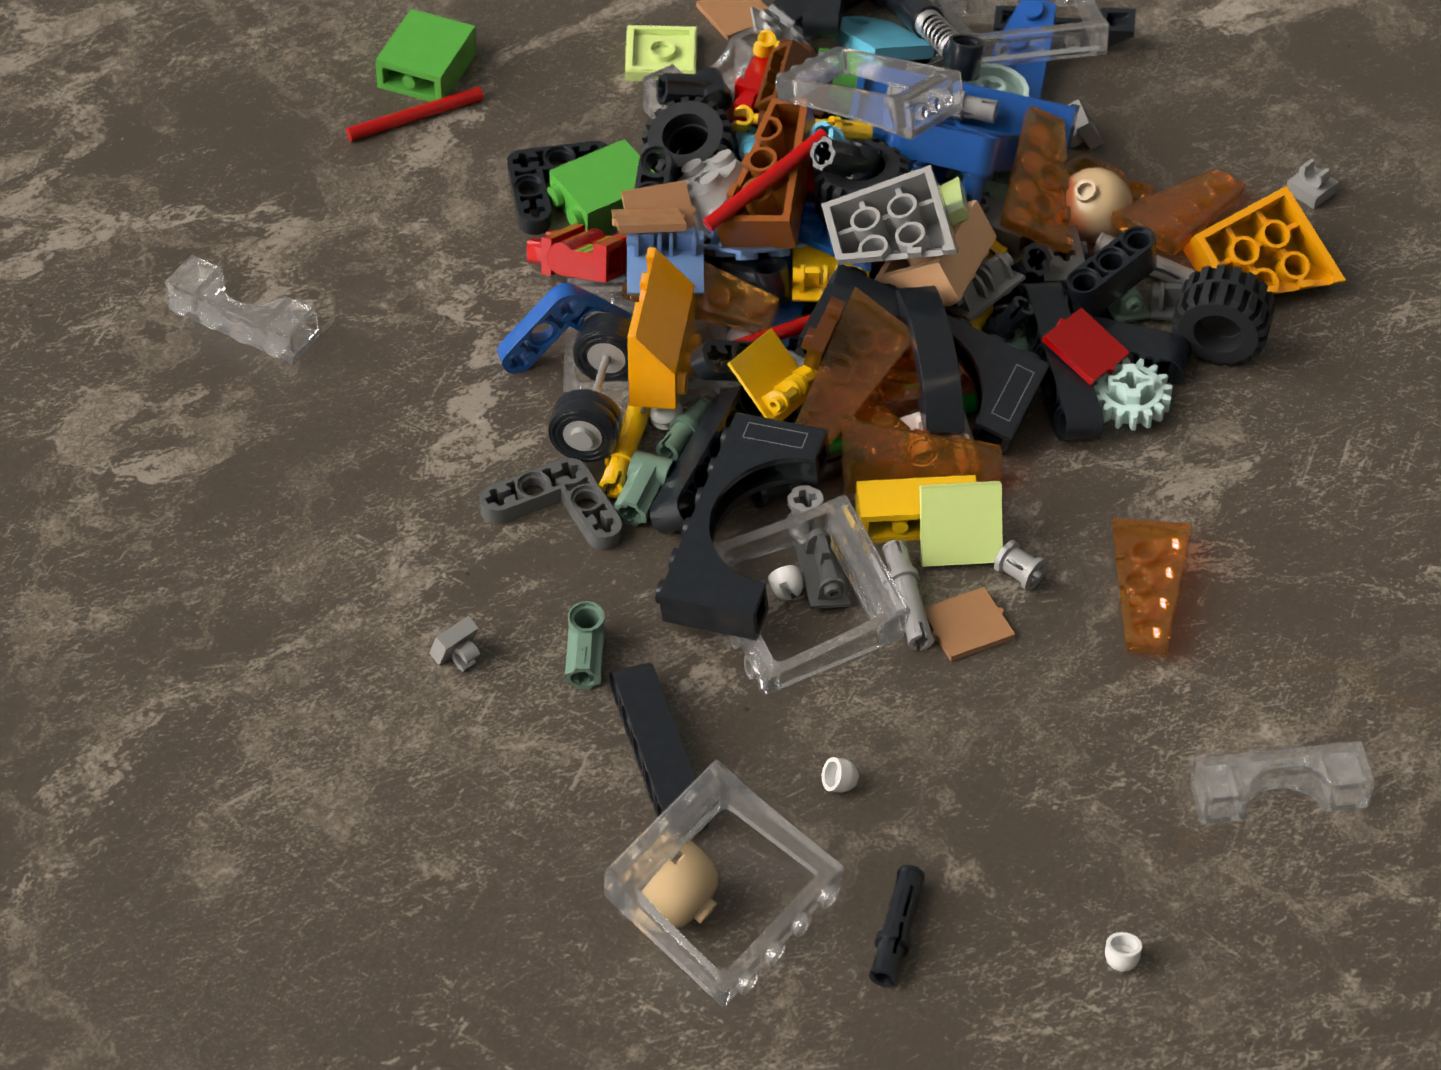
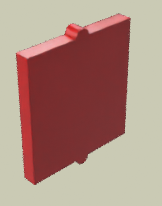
[1042,308,1130,386]

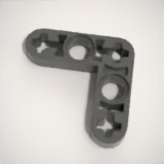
[479,458,622,551]

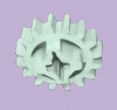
[1093,357,1172,431]

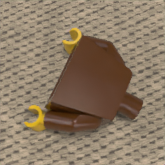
[732,29,842,133]

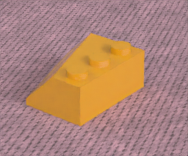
[1183,186,1346,294]
[627,247,701,410]

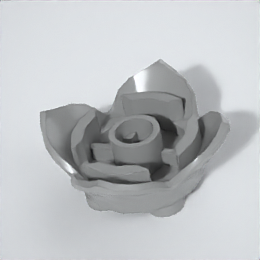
[678,149,742,241]

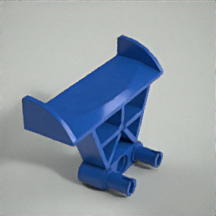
[849,59,1080,205]

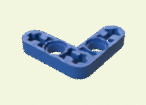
[497,283,632,374]

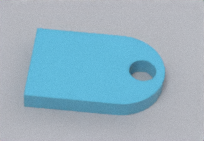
[833,16,934,62]

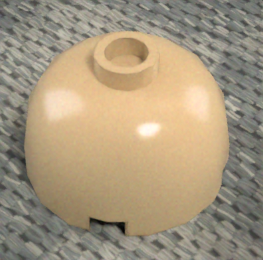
[1058,167,1134,244]
[633,840,719,929]

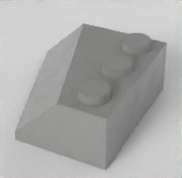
[821,165,959,265]

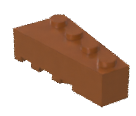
[716,98,816,248]

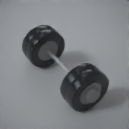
[548,312,631,462]

